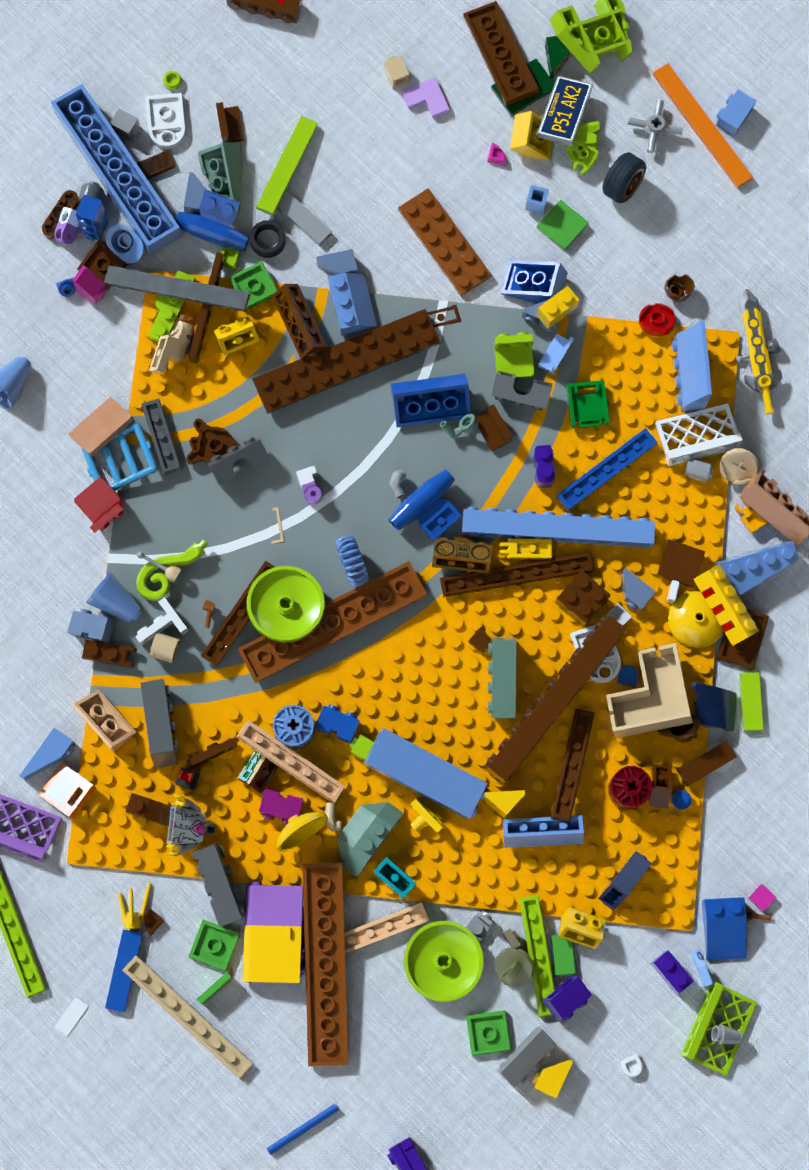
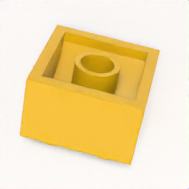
[510,111,553,160]

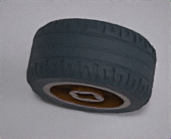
[602,152,646,203]

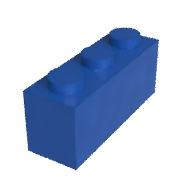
[76,194,109,241]

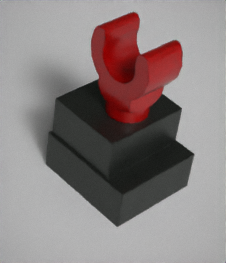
[176,767,200,791]

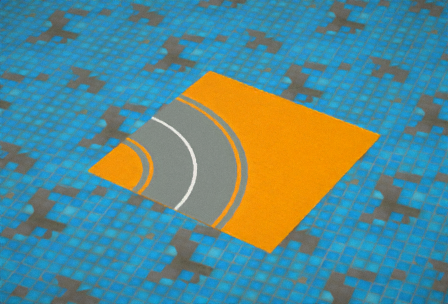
[67,270,740,931]

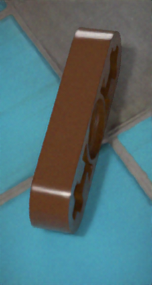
[42,190,79,239]

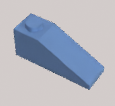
[19,728,76,780]

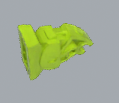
[565,121,600,176]

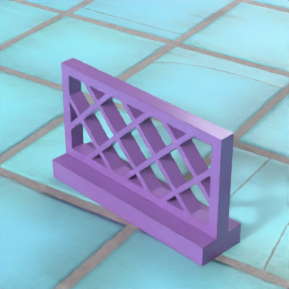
[0,794,62,863]

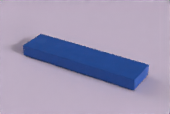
[105,929,143,1012]

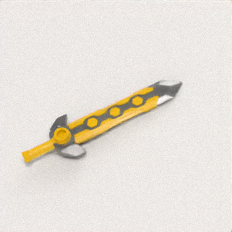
[740,289,782,415]

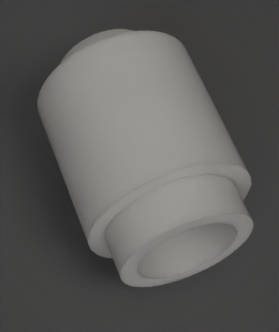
[684,459,714,482]

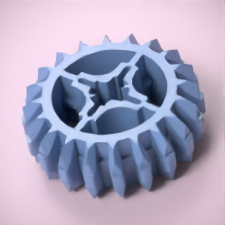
[335,535,369,587]

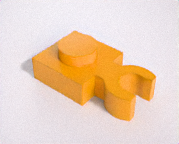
[734,503,767,534]

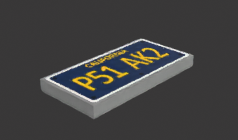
[537,76,593,146]

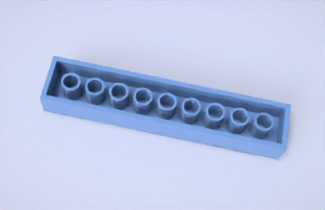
[51,84,182,255]

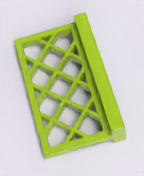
[681,982,757,1076]

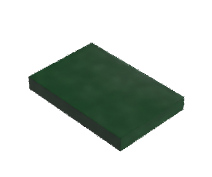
[491,58,555,117]

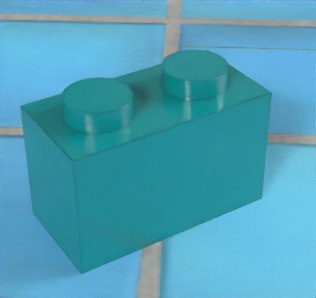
[373,857,416,899]

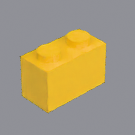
[537,286,579,329]

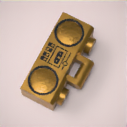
[432,537,492,574]

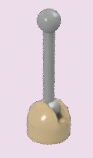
[137,551,181,583]

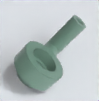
[440,414,479,439]

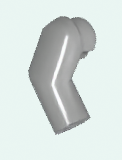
[389,470,406,499]

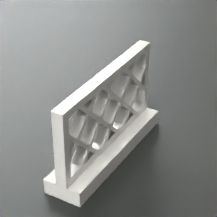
[655,404,742,466]

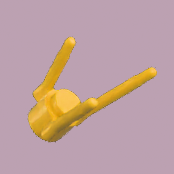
[118,883,152,928]

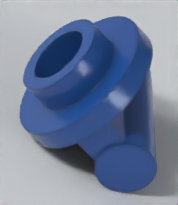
[56,277,76,297]

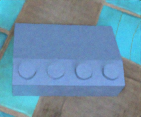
[672,321,712,412]

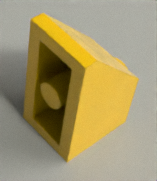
[532,1060,573,1099]

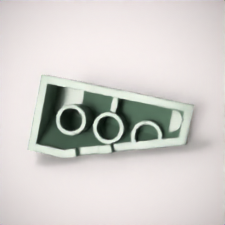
[198,143,242,217]

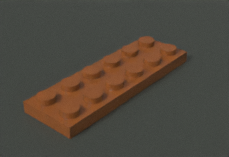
[398,188,492,297]

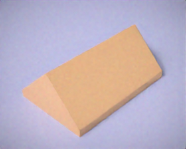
[72,689,136,752]

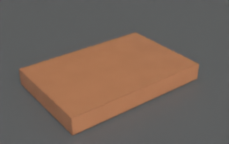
[69,397,134,457]

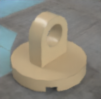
[720,448,758,484]

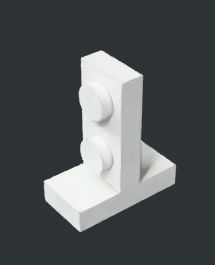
[135,597,189,646]

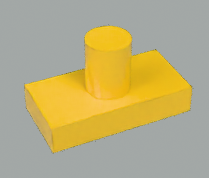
[410,797,445,833]

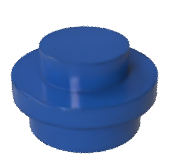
[672,790,692,810]

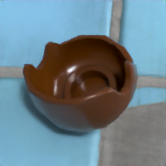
[664,274,695,302]

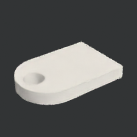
[145,93,186,149]
[570,625,621,683]

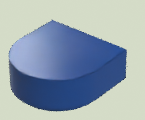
[617,666,638,688]

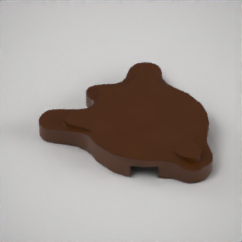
[186,418,240,465]

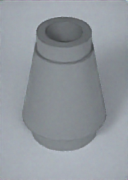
[711,1024,743,1044]

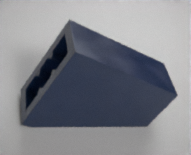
[598,851,652,911]

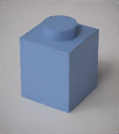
[525,185,549,215]

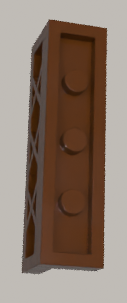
[272,284,327,359]

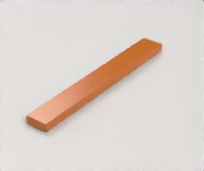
[653,63,753,189]

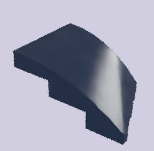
[692,683,737,731]

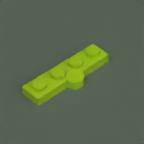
[148,270,196,342]

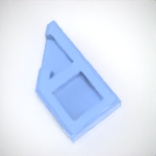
[691,950,713,987]

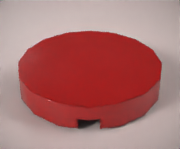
[639,303,676,336]

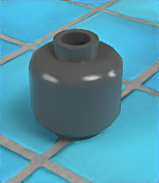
[78,182,105,203]

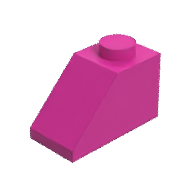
[72,265,106,304]

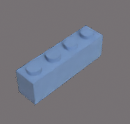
[503,815,584,848]

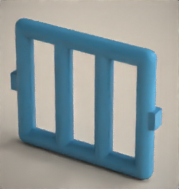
[82,422,158,491]

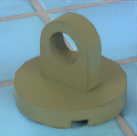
[494,948,534,986]

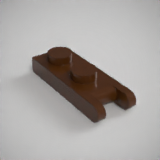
[82,639,137,668]
[186,738,237,769]

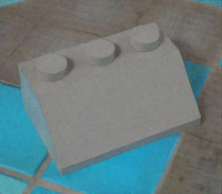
[496,1026,556,1087]

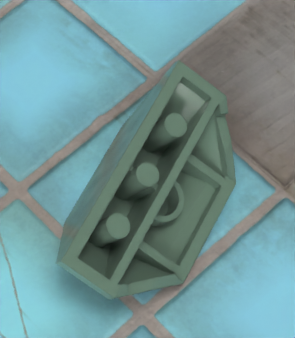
[337,802,404,877]

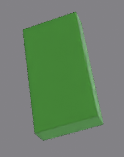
[551,935,575,976]
[197,972,232,1005]

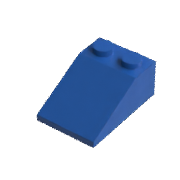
[501,260,568,304]
[702,897,746,960]

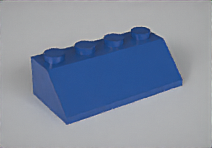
[391,374,471,427]

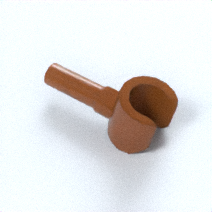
[202,600,216,628]
[746,909,771,921]

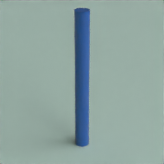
[266,1104,339,1155]

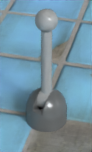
[736,338,781,364]

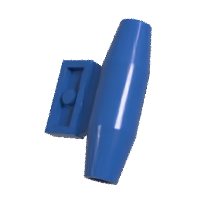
[175,189,249,251]
[388,469,462,541]

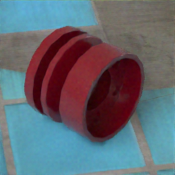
[608,766,652,810]

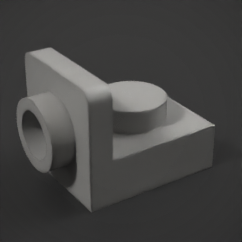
[466,911,493,942]

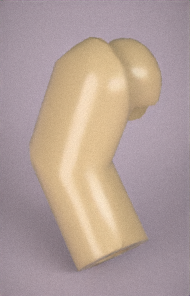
[325,803,342,832]

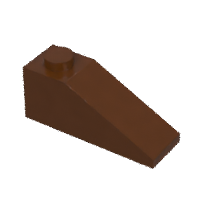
[125,793,171,827]

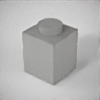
[110,109,140,141]

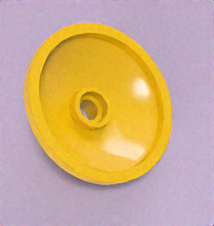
[668,591,724,648]
[276,812,328,852]

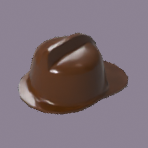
[657,714,700,743]

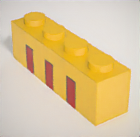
[693,564,759,646]

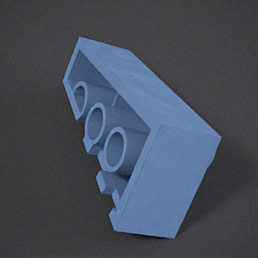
[716,541,799,596]

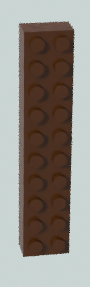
[486,615,627,785]

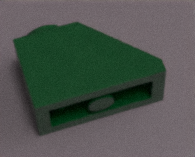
[545,36,571,79]

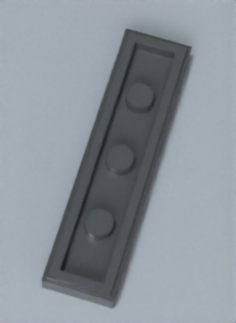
[141,398,182,475]

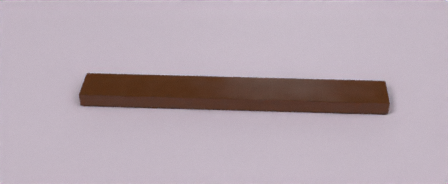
[440,552,594,598]

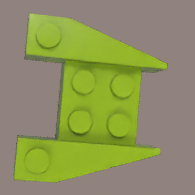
[549,0,632,73]

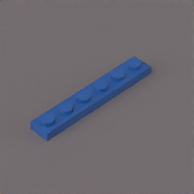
[556,428,658,511]

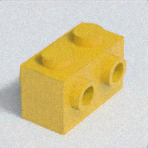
[214,317,259,355]
[558,907,605,950]

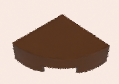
[468,627,487,655]
[145,908,164,936]

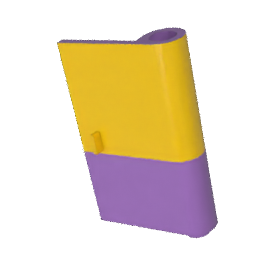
[243,882,303,983]

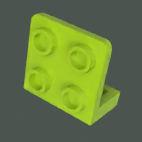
[494,332,534,378]

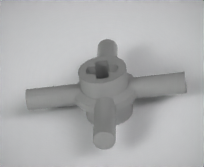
[628,100,683,153]

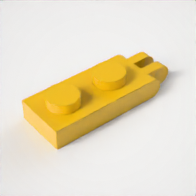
[500,538,552,559]

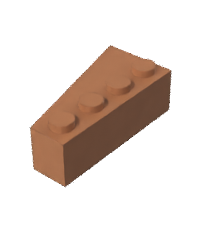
[739,466,809,546]

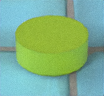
[163,71,182,90]

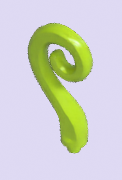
[136,540,208,601]

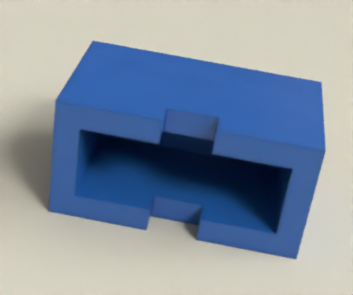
[315,704,360,744]

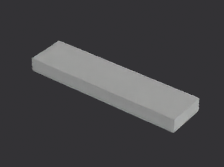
[277,190,332,246]

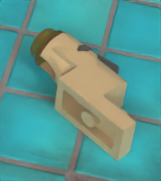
[149,315,195,374]

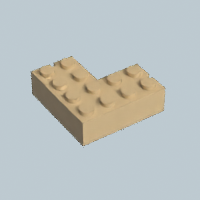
[606,643,693,738]

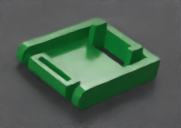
[566,380,609,429]

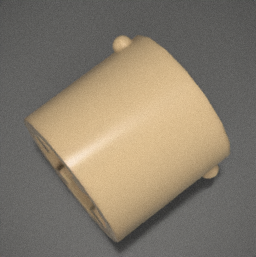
[150,632,180,663]

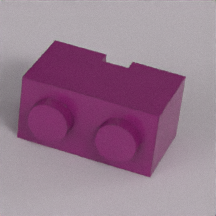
[259,789,304,824]

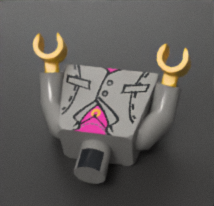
[166,794,215,856]

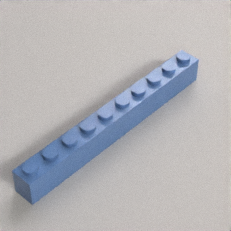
[462,507,655,548]

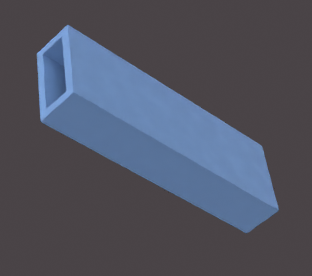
[363,728,488,819]

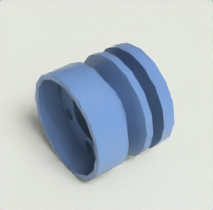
[273,705,315,750]

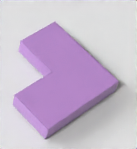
[401,78,449,118]

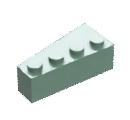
[488,638,516,718]

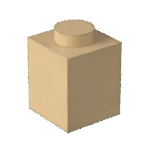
[384,56,409,89]

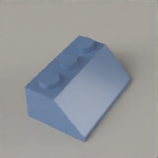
[328,273,377,336]

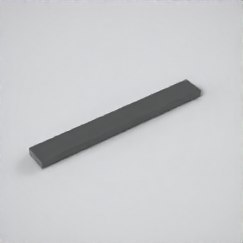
[104,265,251,312]

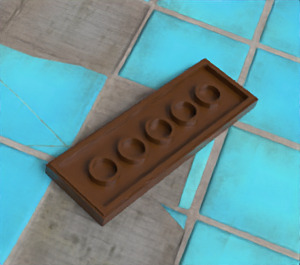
[463,1,539,106]

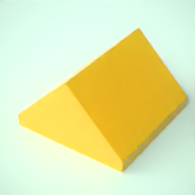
[483,790,525,819]

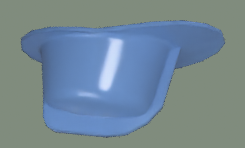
[106,224,144,263]

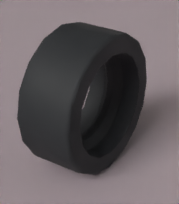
[250,220,285,258]

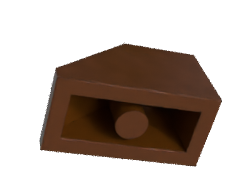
[648,764,672,809]

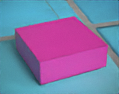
[748,884,777,912]

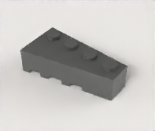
[140,679,179,769]
[192,842,245,927]

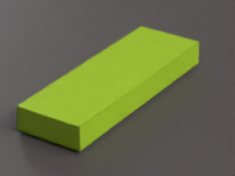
[739,672,764,731]

